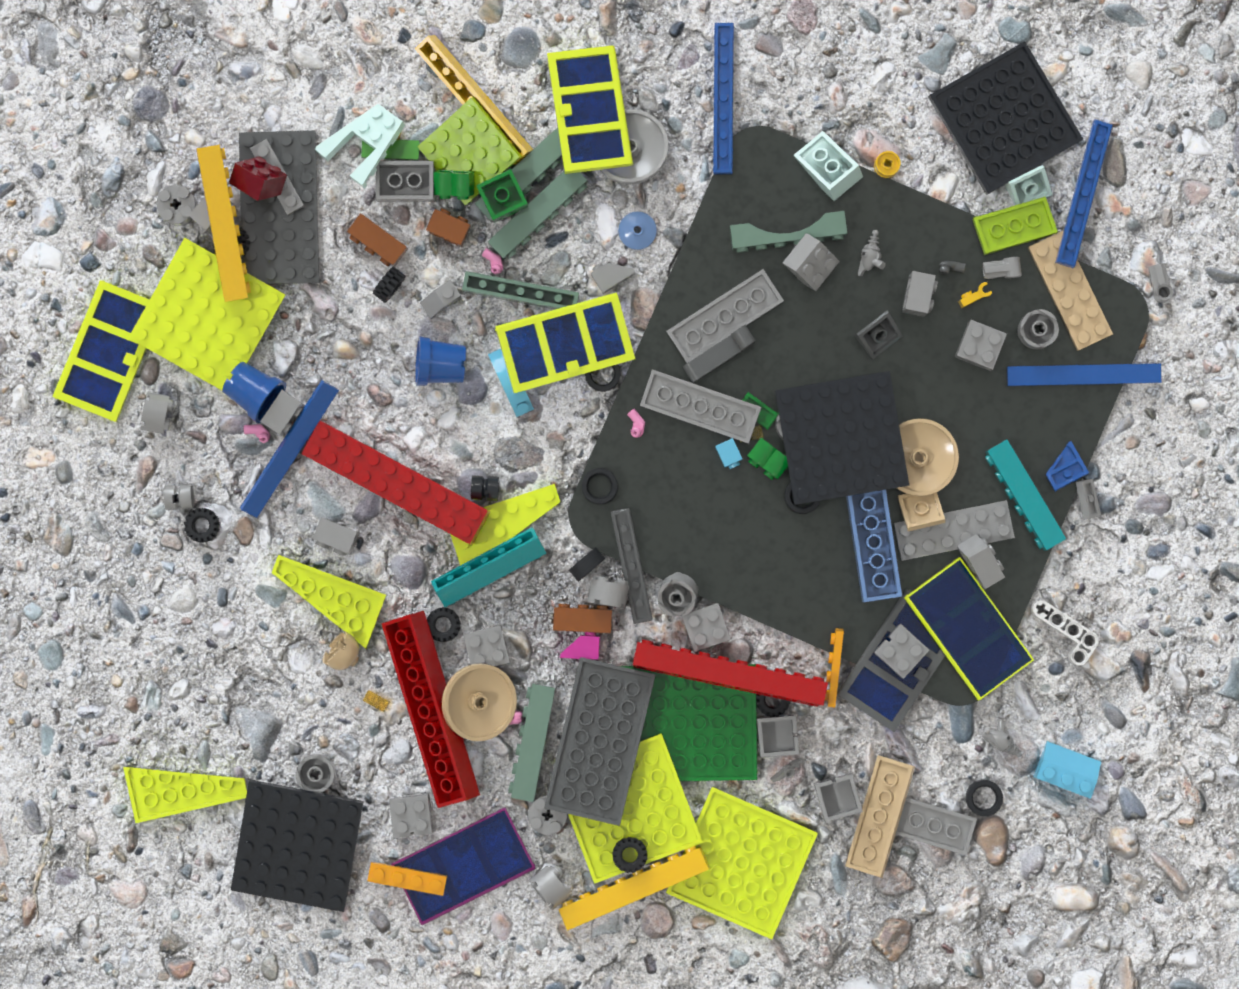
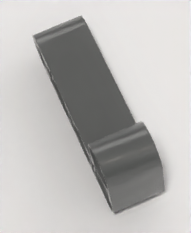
[682,325,756,383]

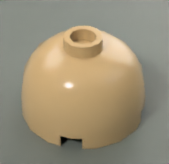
[322,631,359,670]

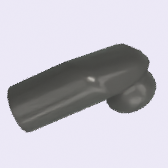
[939,261,966,274]

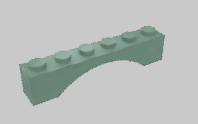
[729,211,848,253]

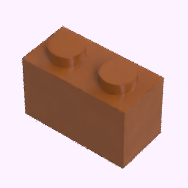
[426,208,471,248]

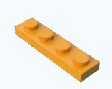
[825,628,844,708]
[367,861,447,896]

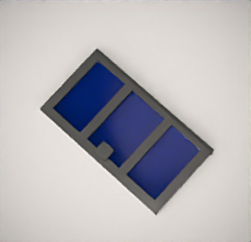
[837,588,964,732]

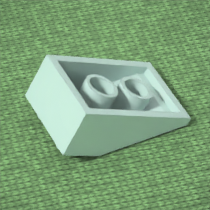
[794,131,863,201]

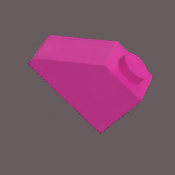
[560,632,600,660]

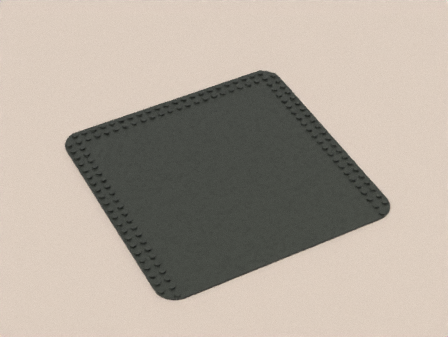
[569,126,1149,706]

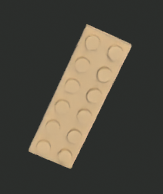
[1028,231,1113,351]
[845,755,915,878]

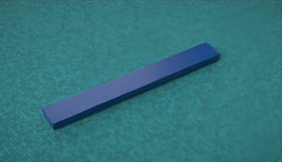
[713,23,734,174]
[1055,119,1113,268]
[1007,363,1162,386]
[240,380,339,518]

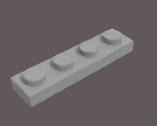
[250,139,304,215]

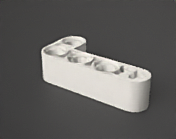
[1030,600,1099,665]

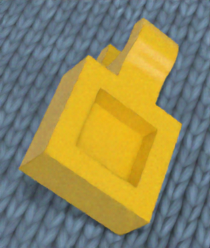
[958,282,992,309]

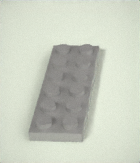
[666,269,784,363]
[640,369,761,443]
[893,500,1015,561]

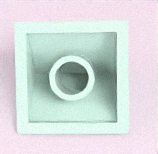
[1005,165,1052,205]

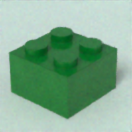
[476,169,528,223]

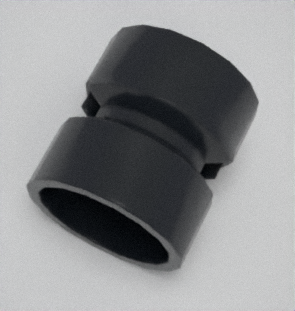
[471,475,499,501]

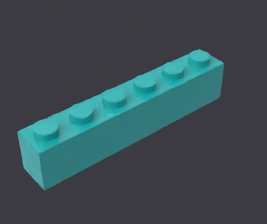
[985,439,1066,551]
[431,527,547,607]

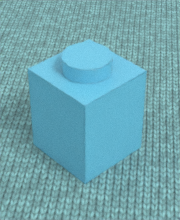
[715,438,742,469]

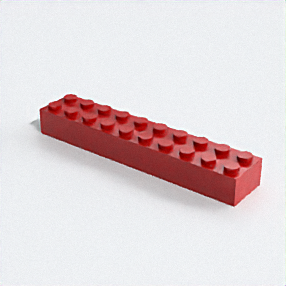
[301,420,490,545]
[381,610,480,808]
[633,639,828,708]

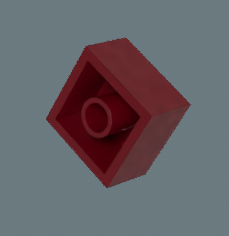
[229,157,287,201]

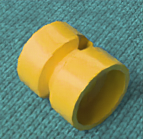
[874,151,901,179]

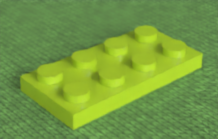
[972,196,1058,255]

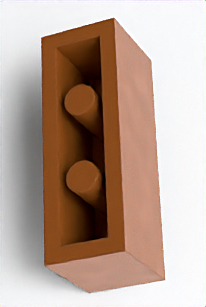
[347,213,408,267]
[553,604,612,633]

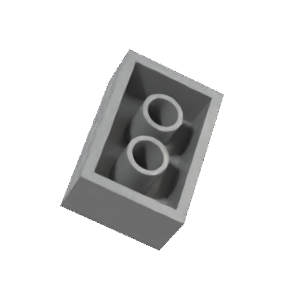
[376,161,435,202]

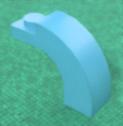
[488,349,534,417]

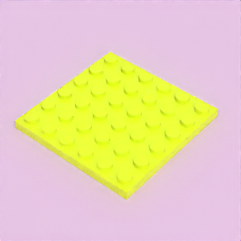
[128,238,286,390]
[568,733,703,884]
[666,787,818,939]

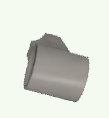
[982,257,1022,279]
[1148,263,1173,303]

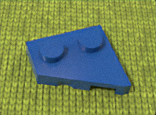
[1045,441,1089,492]

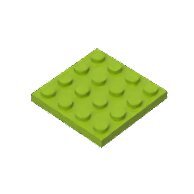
[417,97,522,206]

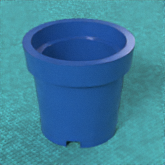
[415,336,466,386]
[222,362,286,424]

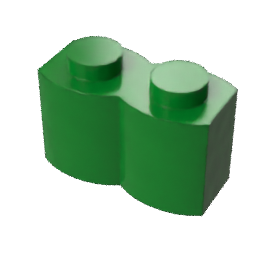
[433,170,474,200]
[747,438,788,480]

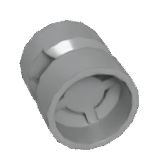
[164,484,194,510]

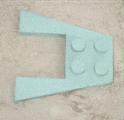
[315,104,405,189]

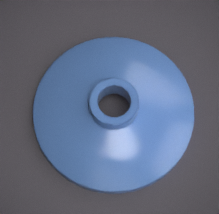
[618,212,657,250]

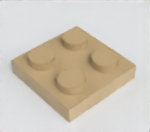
[898,492,945,532]

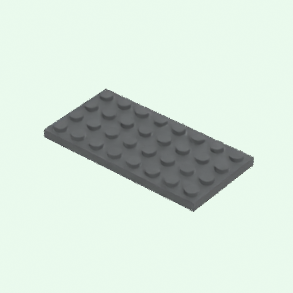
[239,130,320,285]
[544,657,656,826]

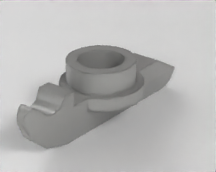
[770,758,803,782]

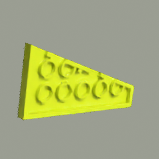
[450,484,561,565]
[272,555,386,649]
[123,767,247,823]

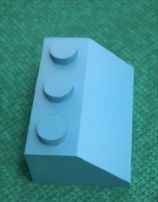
[1033,741,1101,799]

